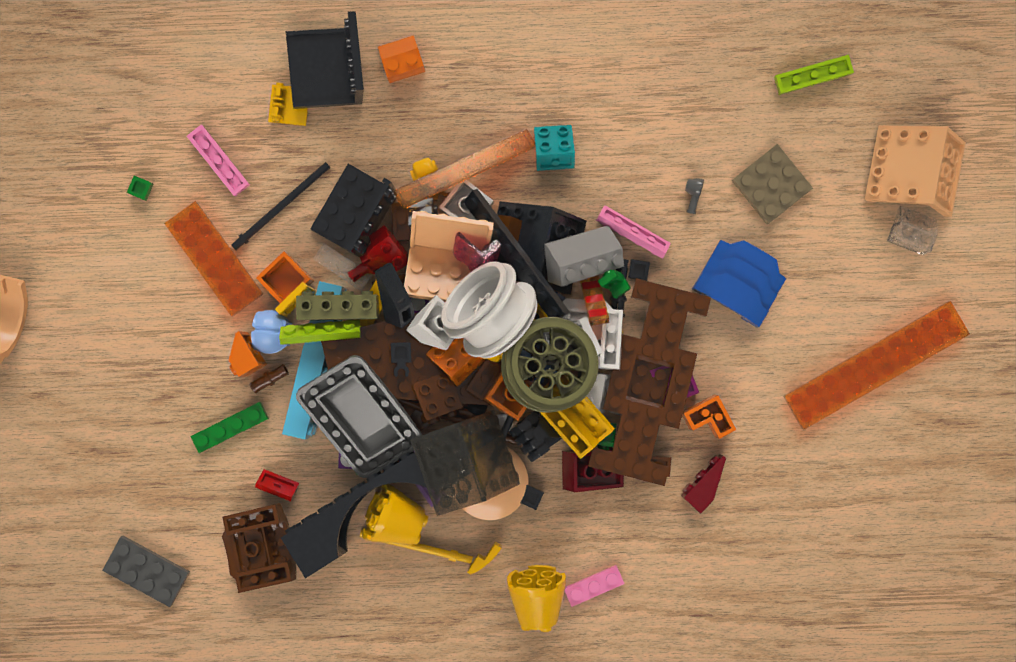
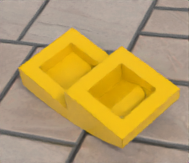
[467,541,502,575]

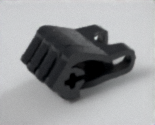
[509,411,562,462]

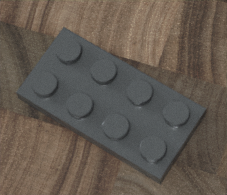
[102,536,190,607]

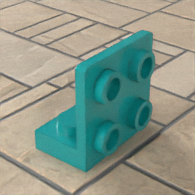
[534,125,575,171]

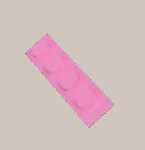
[187,124,250,197]
[596,206,671,259]

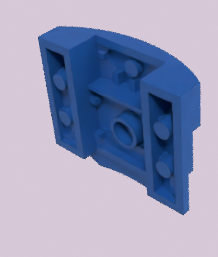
[692,240,787,328]

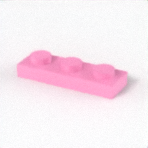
[565,565,624,607]

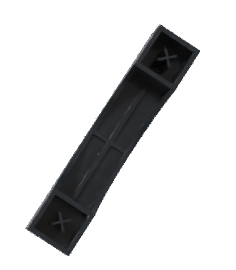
[281,430,476,579]

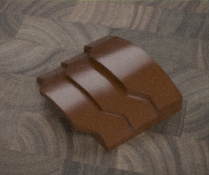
[222,503,297,593]

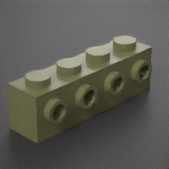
[296,291,379,320]

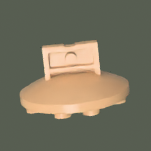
[452,443,528,520]

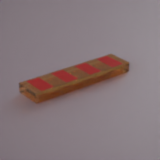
[580,275,609,326]

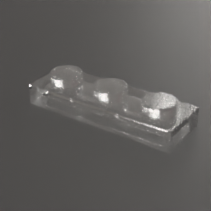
[313,243,372,291]

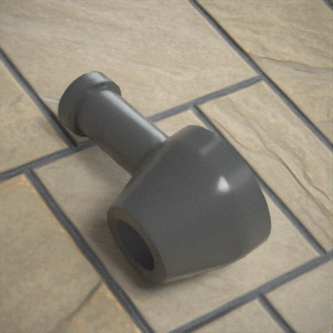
[685,178,704,215]

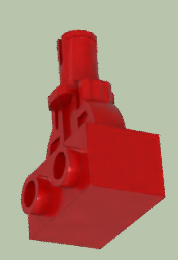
[347,225,408,283]

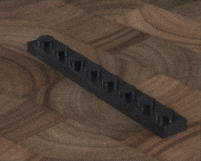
[463,189,570,319]

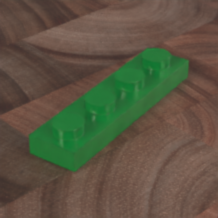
[190,402,269,453]

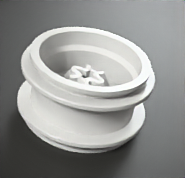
[441,261,537,358]

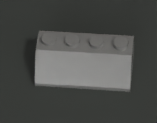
[544,226,624,286]

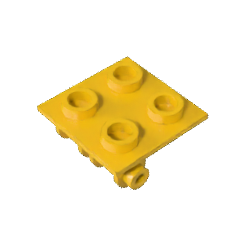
[268,82,308,126]

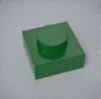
[126,176,154,201]

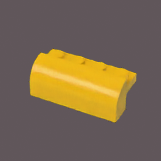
[540,374,615,459]

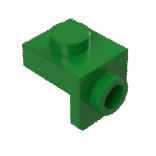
[598,269,631,299]

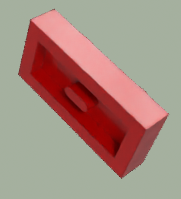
[255,469,299,502]

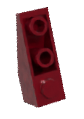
[681,454,726,514]

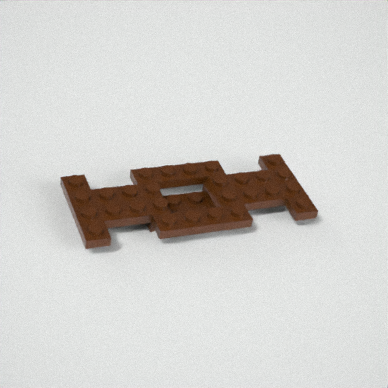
[588,278,711,486]

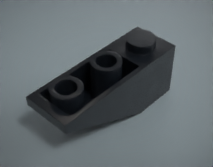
[375,262,415,328]

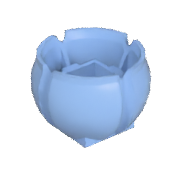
[251,310,292,354]

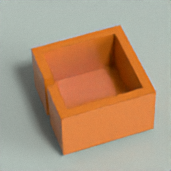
[256,251,314,303]

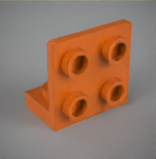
[426,338,485,387]

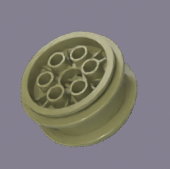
[501,317,598,413]

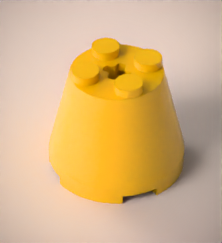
[362,484,429,545]
[507,565,566,632]

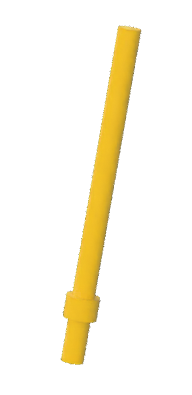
[359,529,473,564]

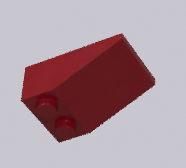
[562,449,624,493]

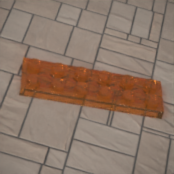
[164,201,264,316]

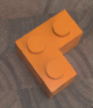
[682,395,736,439]

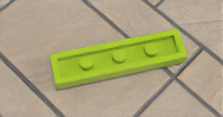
[774,54,854,95]
[279,319,361,345]

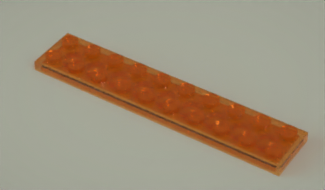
[783,301,970,430]

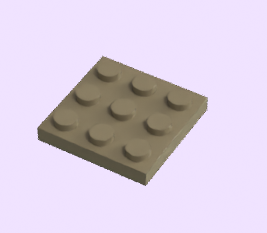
[731,144,813,224]

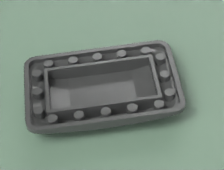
[296,355,423,478]

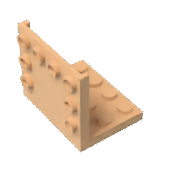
[865,125,966,217]
[404,211,494,302]

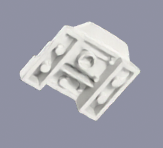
[542,298,623,370]

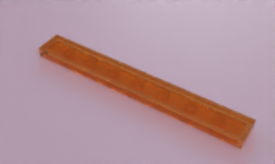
[394,129,535,209]

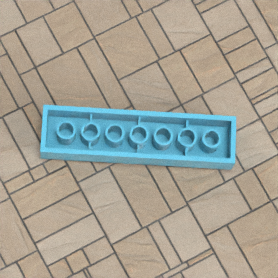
[282,281,348,440]

